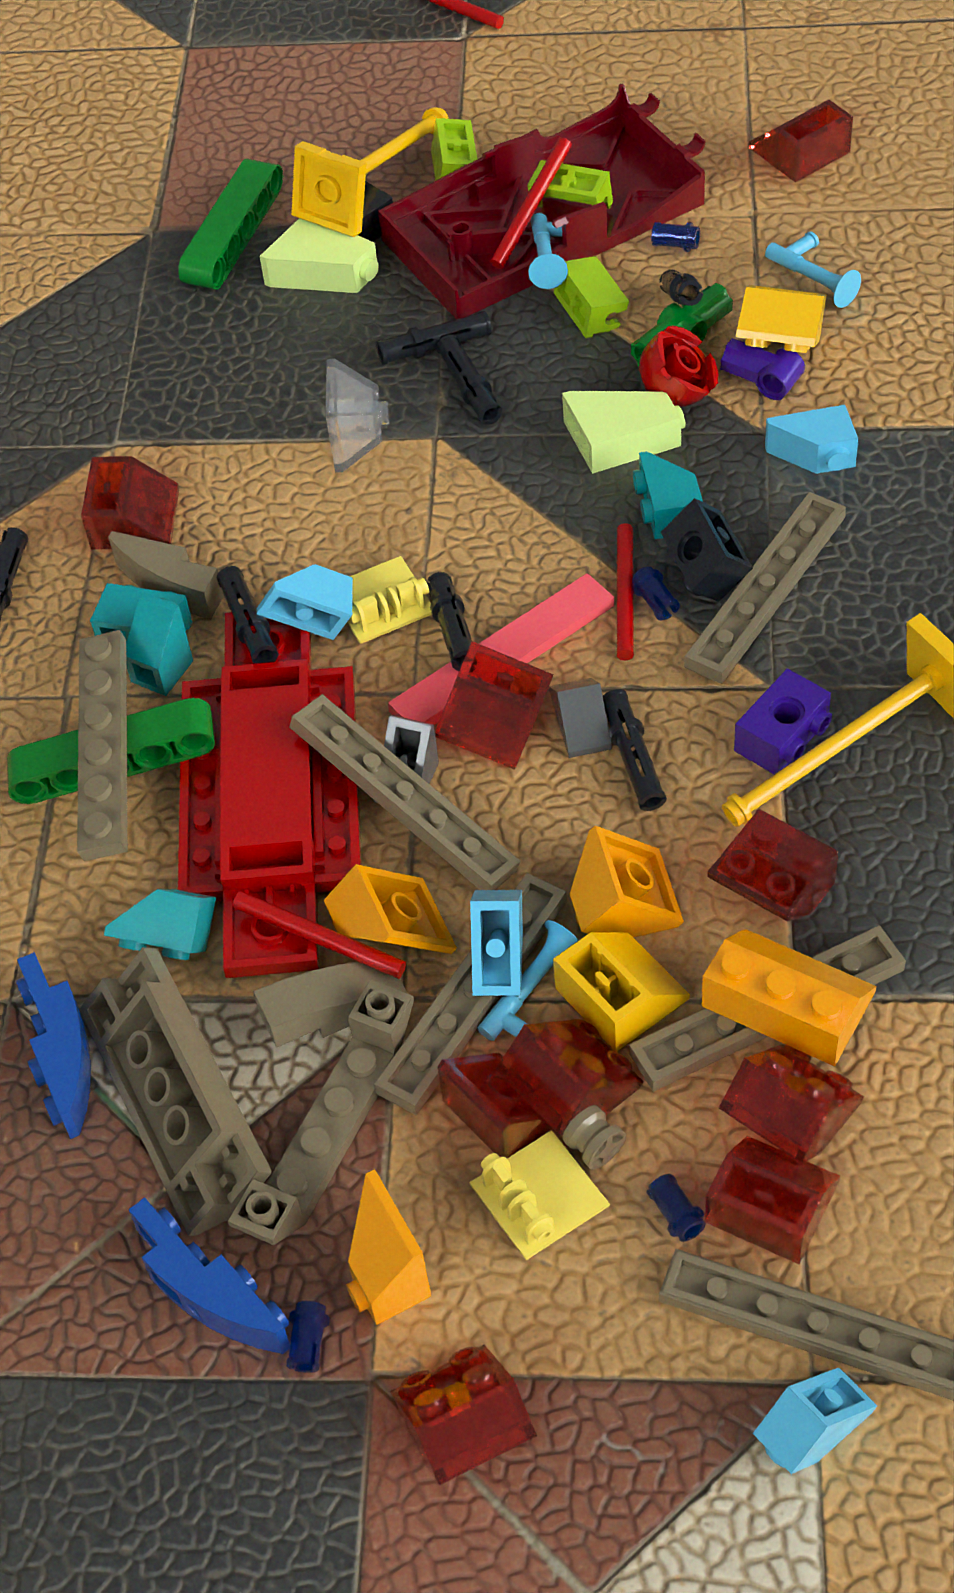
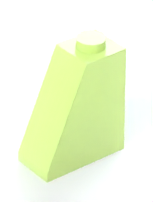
[260,218,379,293]
[562,391,685,474]

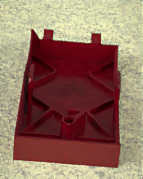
[378,83,706,319]

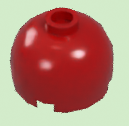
[639,325,719,407]

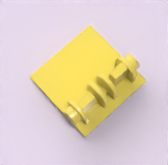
[347,556,432,644]
[469,1130,610,1260]

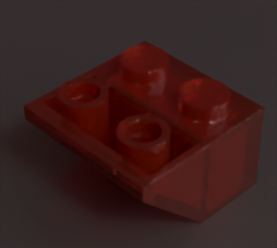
[748,99,853,183]
[81,456,179,550]
[435,641,554,770]
[707,809,838,922]
[495,1019,644,1135]
[719,1044,864,1163]
[705,1136,841,1265]
[390,1345,537,1486]

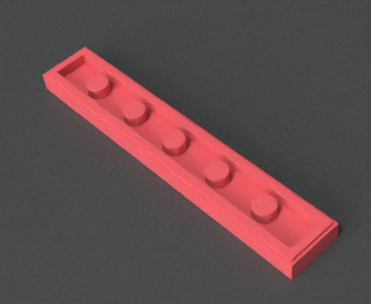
[388,573,614,725]

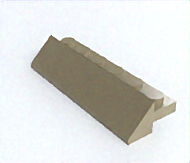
[79,947,272,1236]

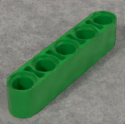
[178,159,283,290]
[7,698,215,804]

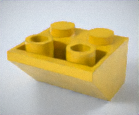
[736,285,826,353]
[553,932,690,1052]

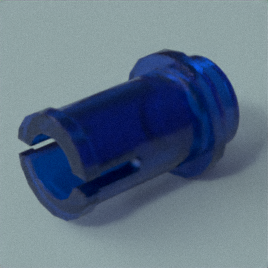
[651,222,700,252]
[632,567,680,621]
[646,1174,706,1242]
[286,1301,330,1373]

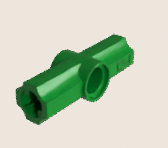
[631,283,733,366]

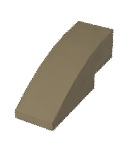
[108,531,224,620]
[253,962,408,1048]

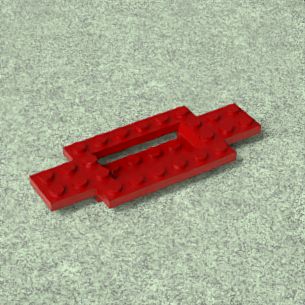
[178,612,362,978]

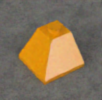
[570,825,684,938]
[324,864,457,954]
[346,1169,431,1325]

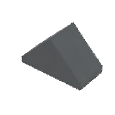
[549,678,612,758]
[374,715,439,803]

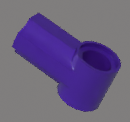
[720,338,805,400]

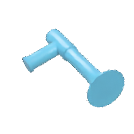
[528,213,568,289]
[765,231,861,308]
[477,920,579,1053]

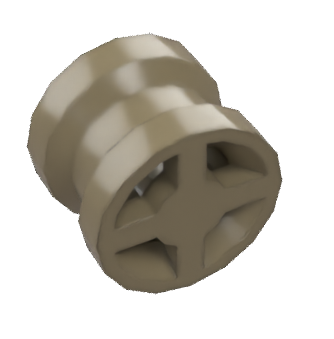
[562,1105,626,1170]

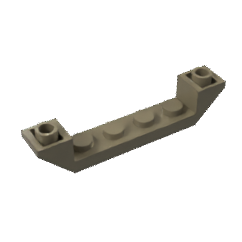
[228,979,414,1245]

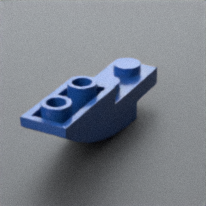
[15,952,91,1139]
[128,1197,291,1354]

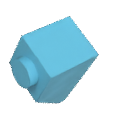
[765,405,858,474]
[256,564,353,640]
[470,890,523,996]
[753,1367,877,1474]

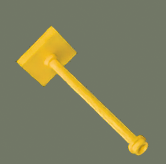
[291,107,448,237]
[722,613,954,827]

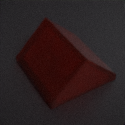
[437,1053,564,1158]

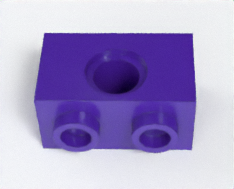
[734,668,832,775]

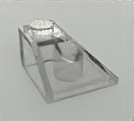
[326,359,389,473]

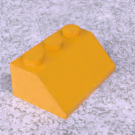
[702,929,877,1067]

